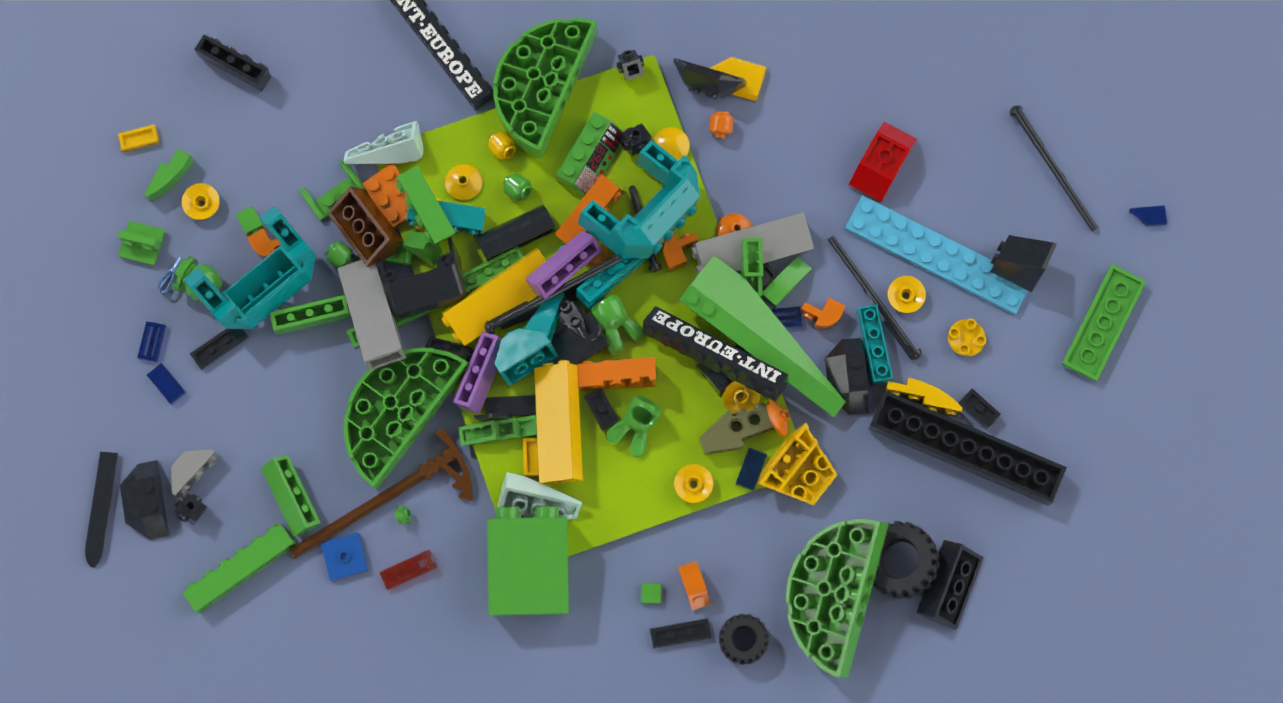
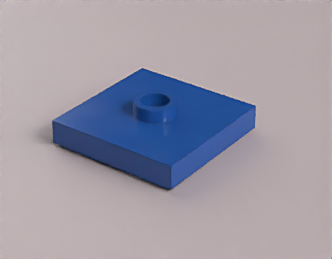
[321,533,369,581]

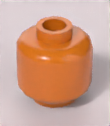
[709,111,734,138]

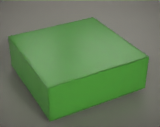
[641,583,661,604]

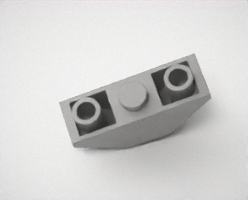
[171,449,219,498]

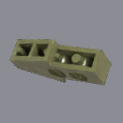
[699,403,775,455]

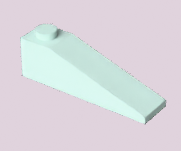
[343,121,424,164]
[497,472,582,519]

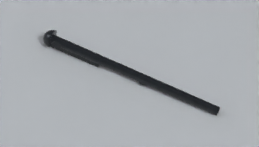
[1010,105,1098,232]
[828,236,922,360]
[484,254,622,334]

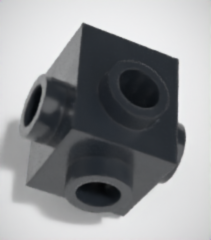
[616,50,645,80]
[621,123,652,157]
[175,493,207,525]

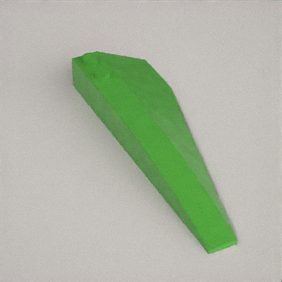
[679,255,845,417]

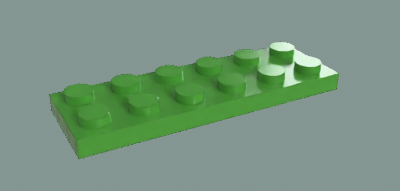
[1061,264,1146,382]

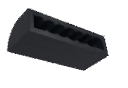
[475,204,556,261]

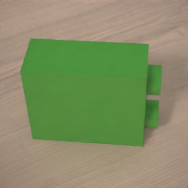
[487,506,569,615]

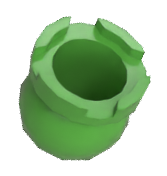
[172,256,222,302]

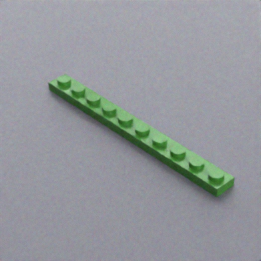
[346,246,524,349]

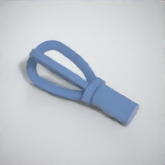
[157,257,183,295]

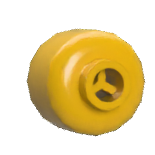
[488,132,516,160]

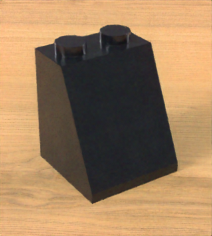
[990,235,1057,292]

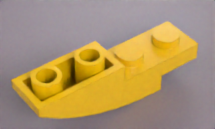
[885,378,962,416]

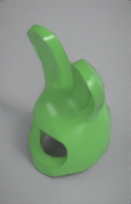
[590,294,645,355]
[606,395,661,457]

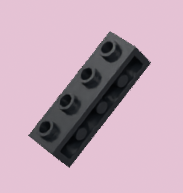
[194,34,272,92]

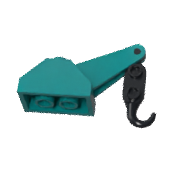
[495,292,601,387]

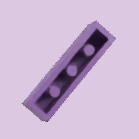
[525,231,602,299]
[453,332,502,414]

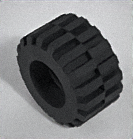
[719,613,769,665]

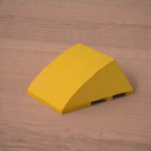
[757,423,837,505]

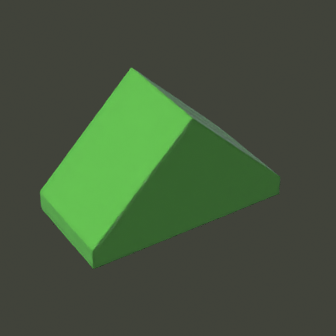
[401,230,443,266]

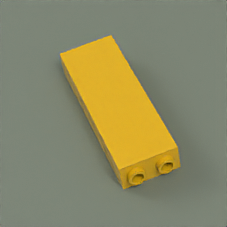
[441,248,546,346]
[534,360,583,485]

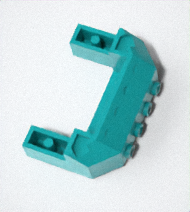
[578,140,700,259]
[183,206,316,329]

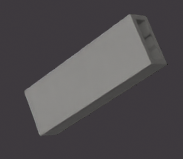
[691,212,814,274]
[337,260,406,371]

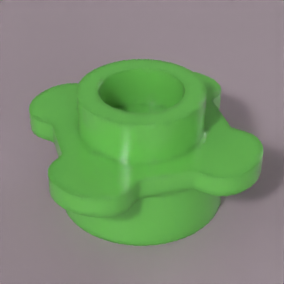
[395,505,412,524]

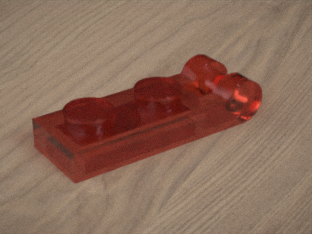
[379,550,437,590]

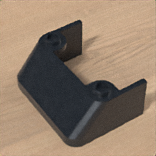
[378,238,466,319]

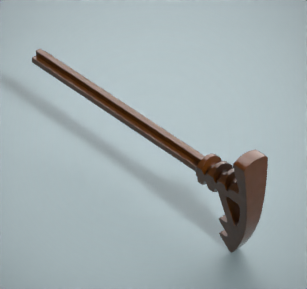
[289,428,473,559]

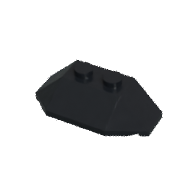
[673,58,747,99]
[825,338,868,415]
[120,460,170,540]

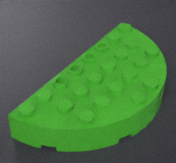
[493,18,598,159]
[343,348,469,490]
[786,519,889,678]

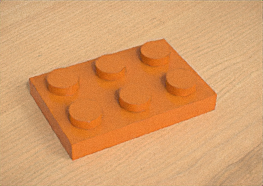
[362,163,408,229]

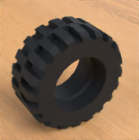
[873,521,940,599]

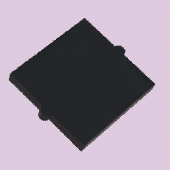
[474,412,512,422]

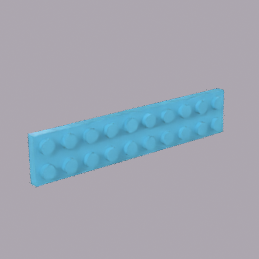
[845,195,1028,315]

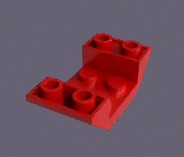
[848,121,917,203]

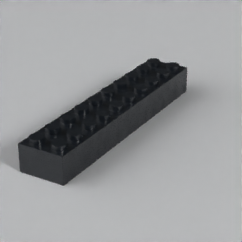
[868,390,1067,506]

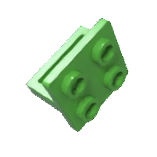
[118,221,166,266]

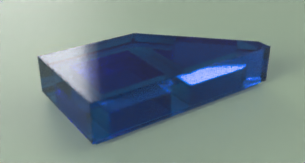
[1129,205,1167,227]

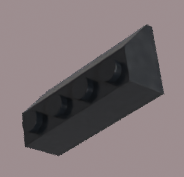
[916,540,984,630]

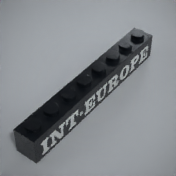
[390,0,493,110]
[642,306,789,402]

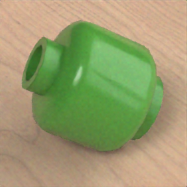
[503,173,532,201]
[325,241,354,268]

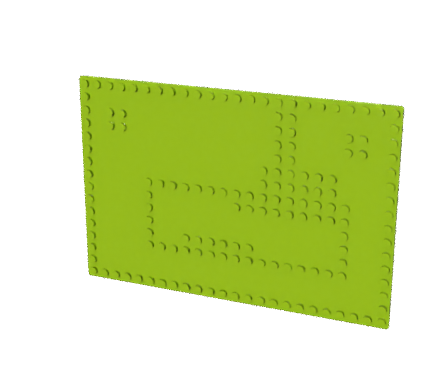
[377,55,796,557]

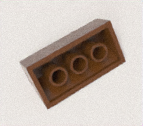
[327,186,404,267]

